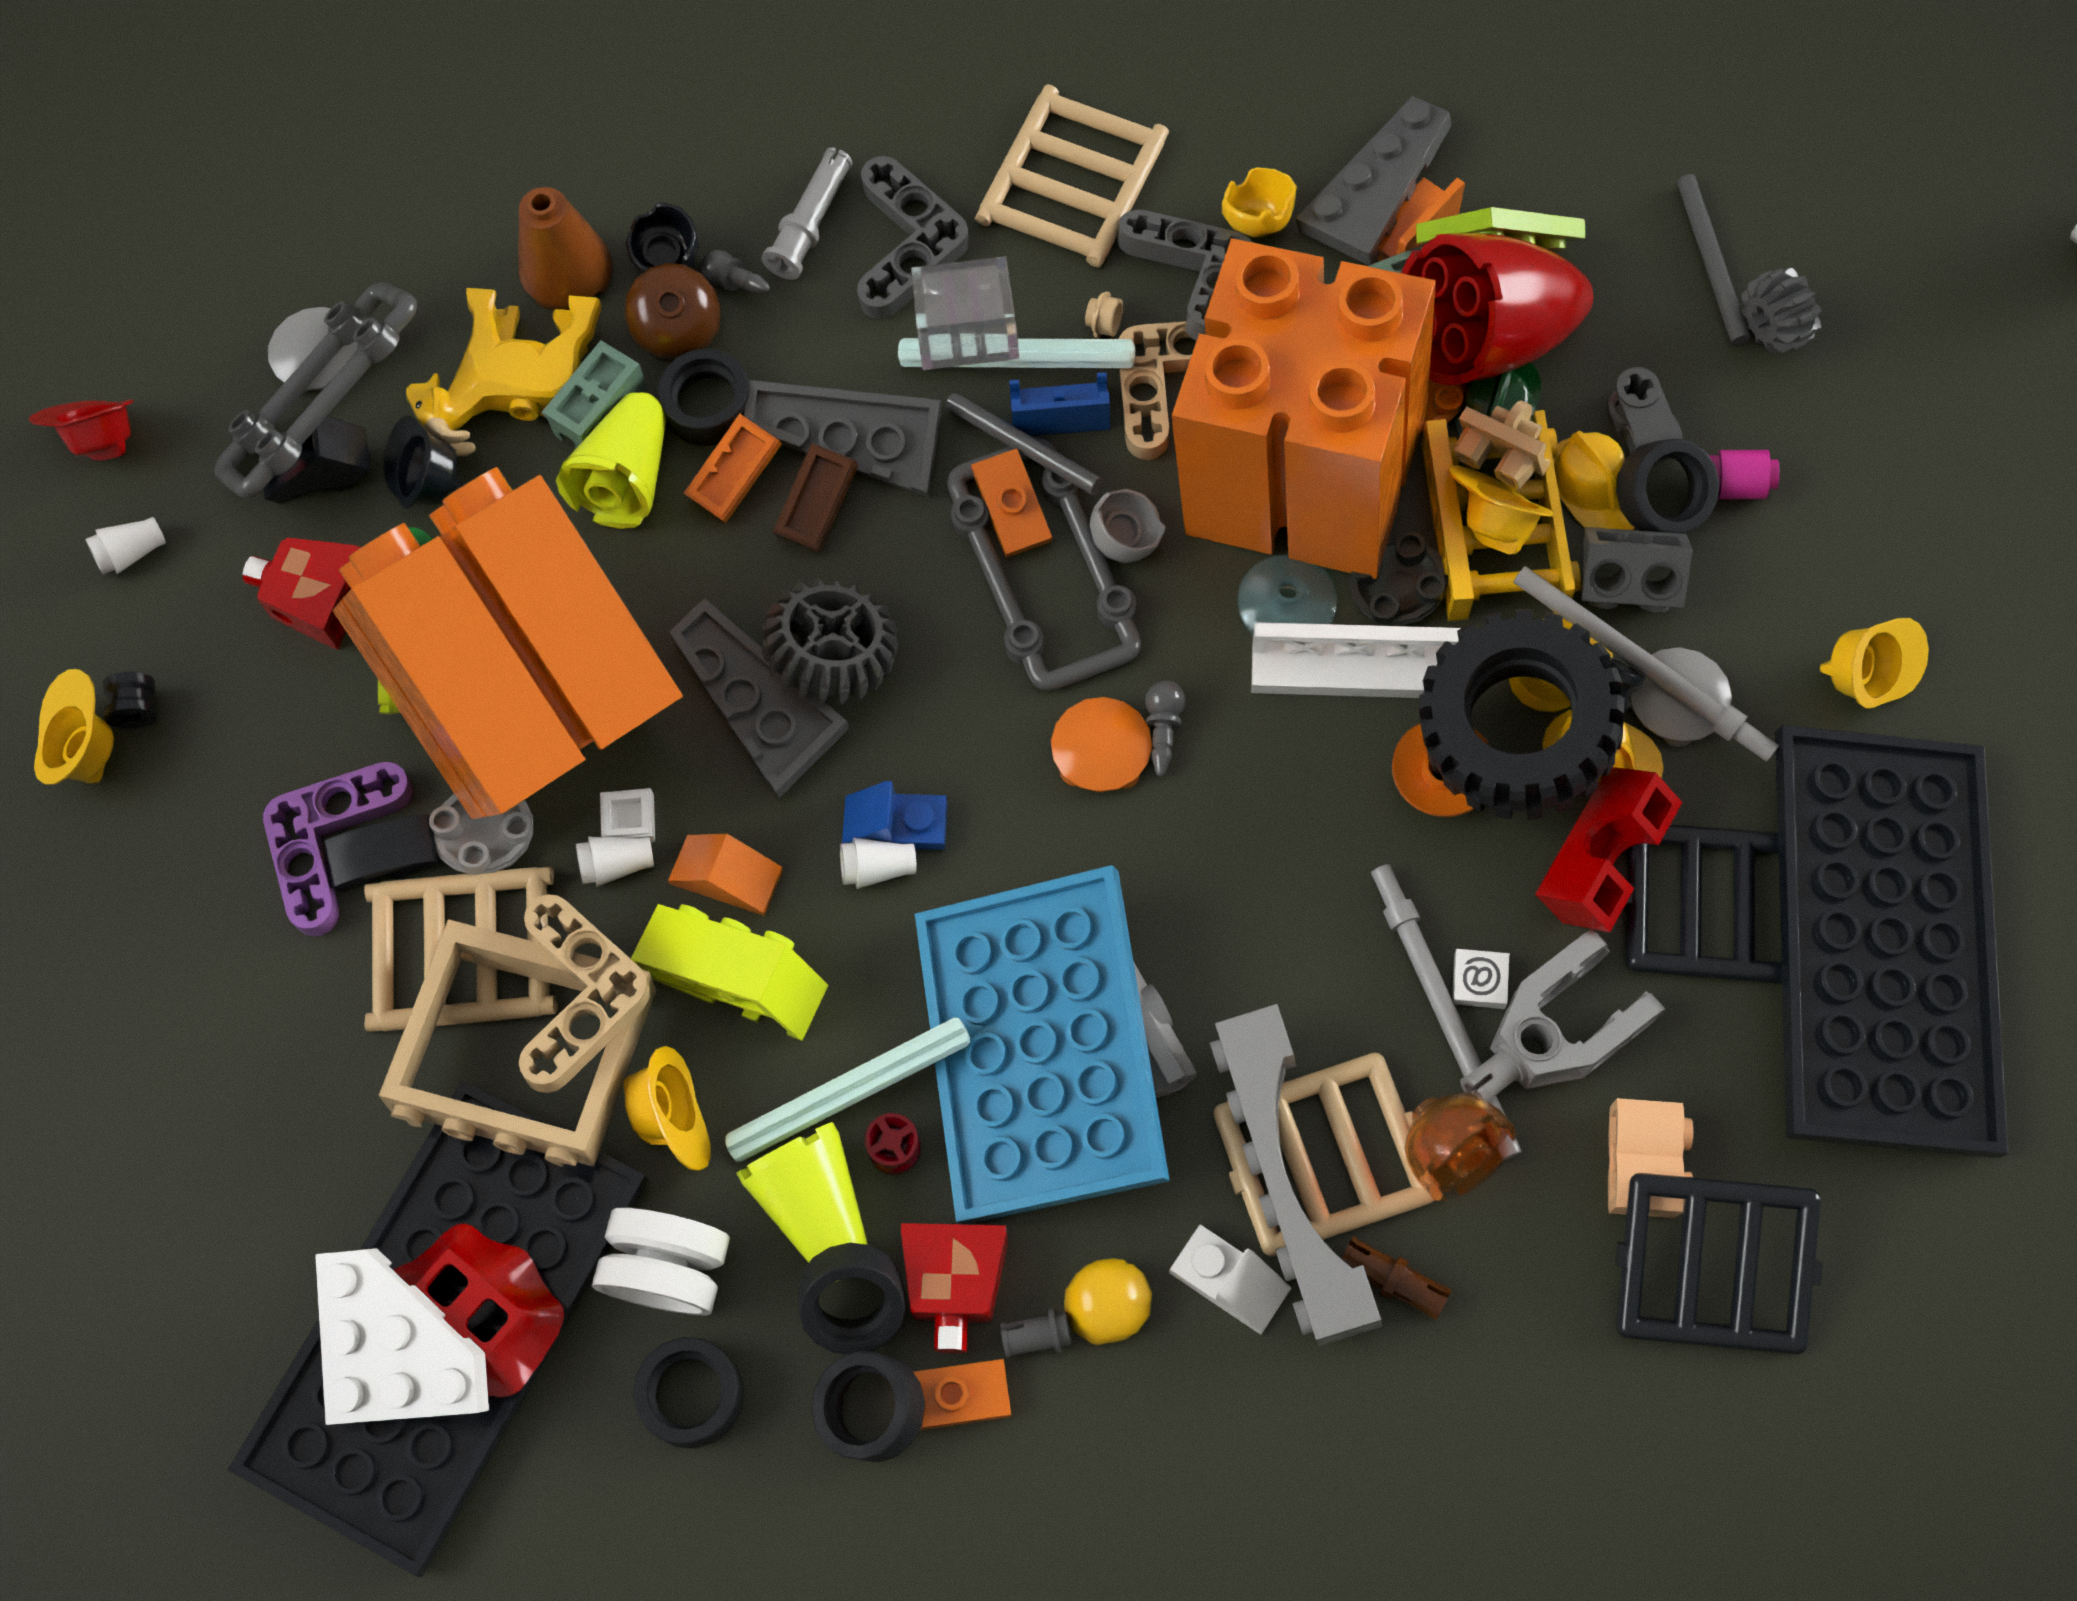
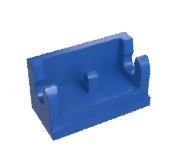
[1009,372,1110,436]

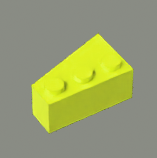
[631,904,829,1041]

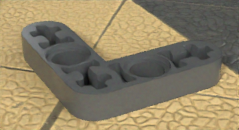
[857,156,969,320]
[1118,209,1252,341]

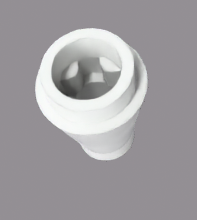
[85,517,166,575]
[576,837,654,887]
[840,837,916,889]

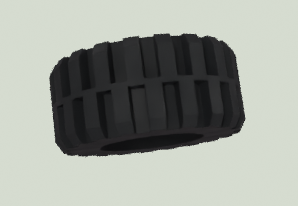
[1419,609,1624,820]

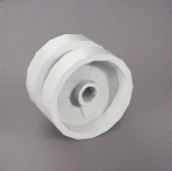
[592,1208,730,1316]

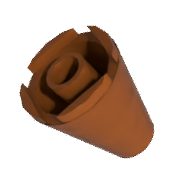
[518,187,613,310]

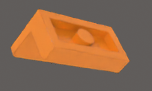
[1377,177,1465,261]

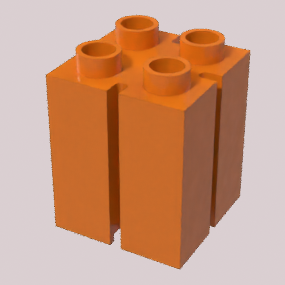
[1171,238,1436,579]
[332,467,683,819]

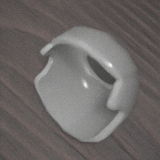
[1089,488,1166,563]

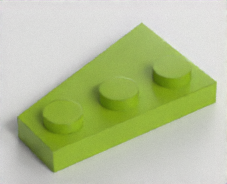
[1416,207,1585,252]

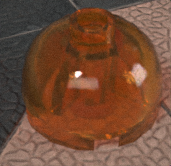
[1404,1092,1516,1202]

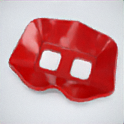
[393,1224,564,1397]

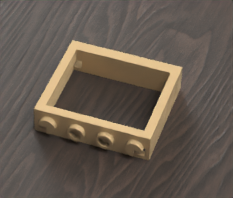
[379,919,656,1167]

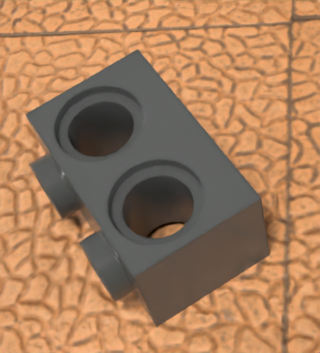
[1579,527,1693,612]

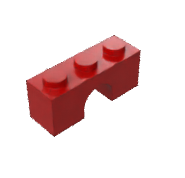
[1535,767,1683,932]

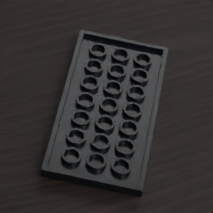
[1775,725,2008,1158]
[227,1080,649,1578]

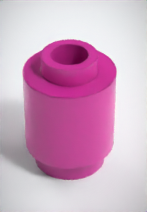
[1708,449,1779,500]

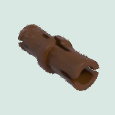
[1341,1236,1452,1321]

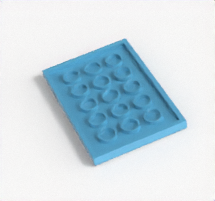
[915,865,1170,1225]

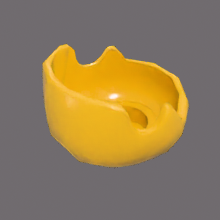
[1222,168,1297,238]
[1063,1258,1152,1345]

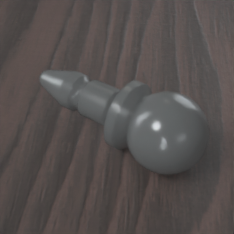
[699,250,770,293]
[1145,680,1186,777]

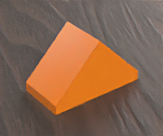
[668,834,783,916]

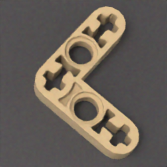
[1119,321,1192,460]
[519,894,651,1093]

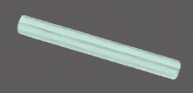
[898,338,1135,368]
[725,1018,970,1162]

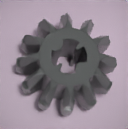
[1742,267,1822,354]

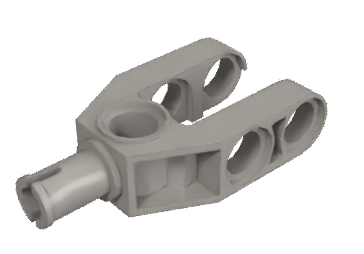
[1460,929,1666,1107]

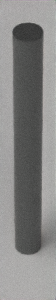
[1677,174,1750,346]
[946,392,1104,496]

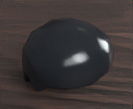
[626,202,699,273]

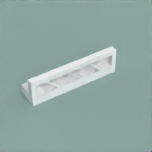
[1251,622,1460,698]

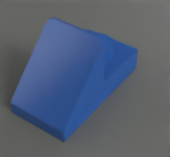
[842,781,948,850]

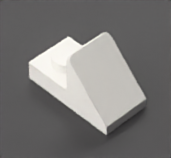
[1169,1224,1291,1335]

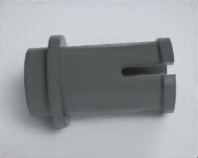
[1000,1308,1072,1358]

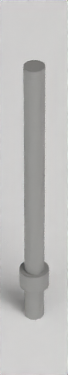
[1513,566,1779,762]
[1371,864,1522,1161]

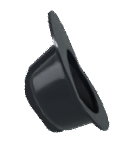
[383,416,464,509]

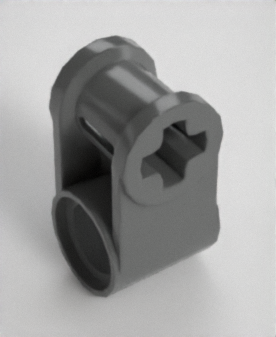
[1607,367,1683,462]

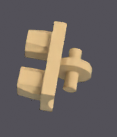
[1454,400,1551,490]

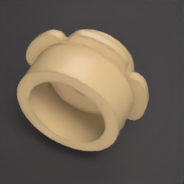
[1085,291,1123,339]

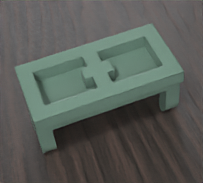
[542,340,648,448]

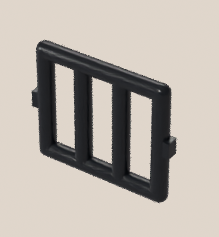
[1624,824,1782,984]
[1615,1173,1823,1355]

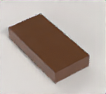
[773,443,859,554]

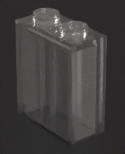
[911,256,1020,370]

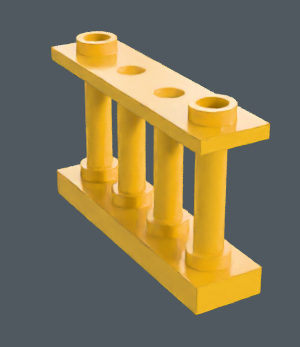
[1421,410,1581,621]

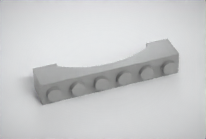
[1210,1004,1382,1346]

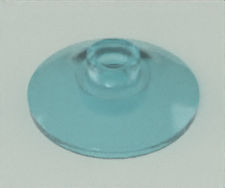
[1237,555,1337,634]

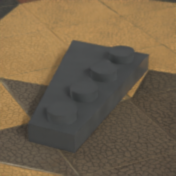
[1295,96,1452,265]
[744,380,942,498]
[669,598,849,799]

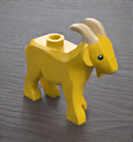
[406,288,602,456]

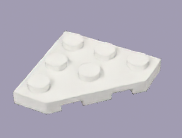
[316,1248,489,1425]

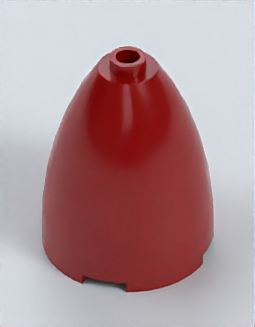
[1401,233,1593,385]

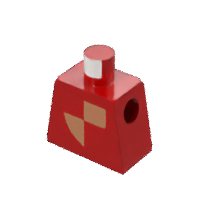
[243,537,361,650]
[901,1223,1008,1354]

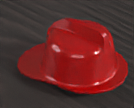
[29,399,134,461]

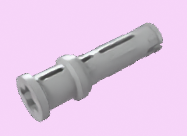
[761,147,853,280]

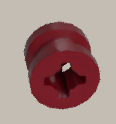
[864,1113,921,1175]

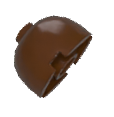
[624,263,721,361]

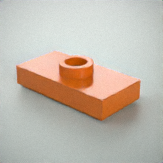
[684,414,782,523]
[971,448,1052,558]
[913,1359,1012,1430]

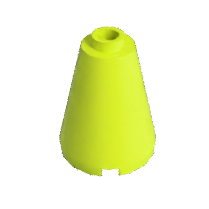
[556,392,667,529]
[737,1122,868,1282]

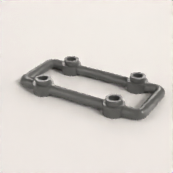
[214,281,418,498]
[947,437,1142,691]

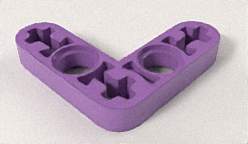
[263,762,414,937]

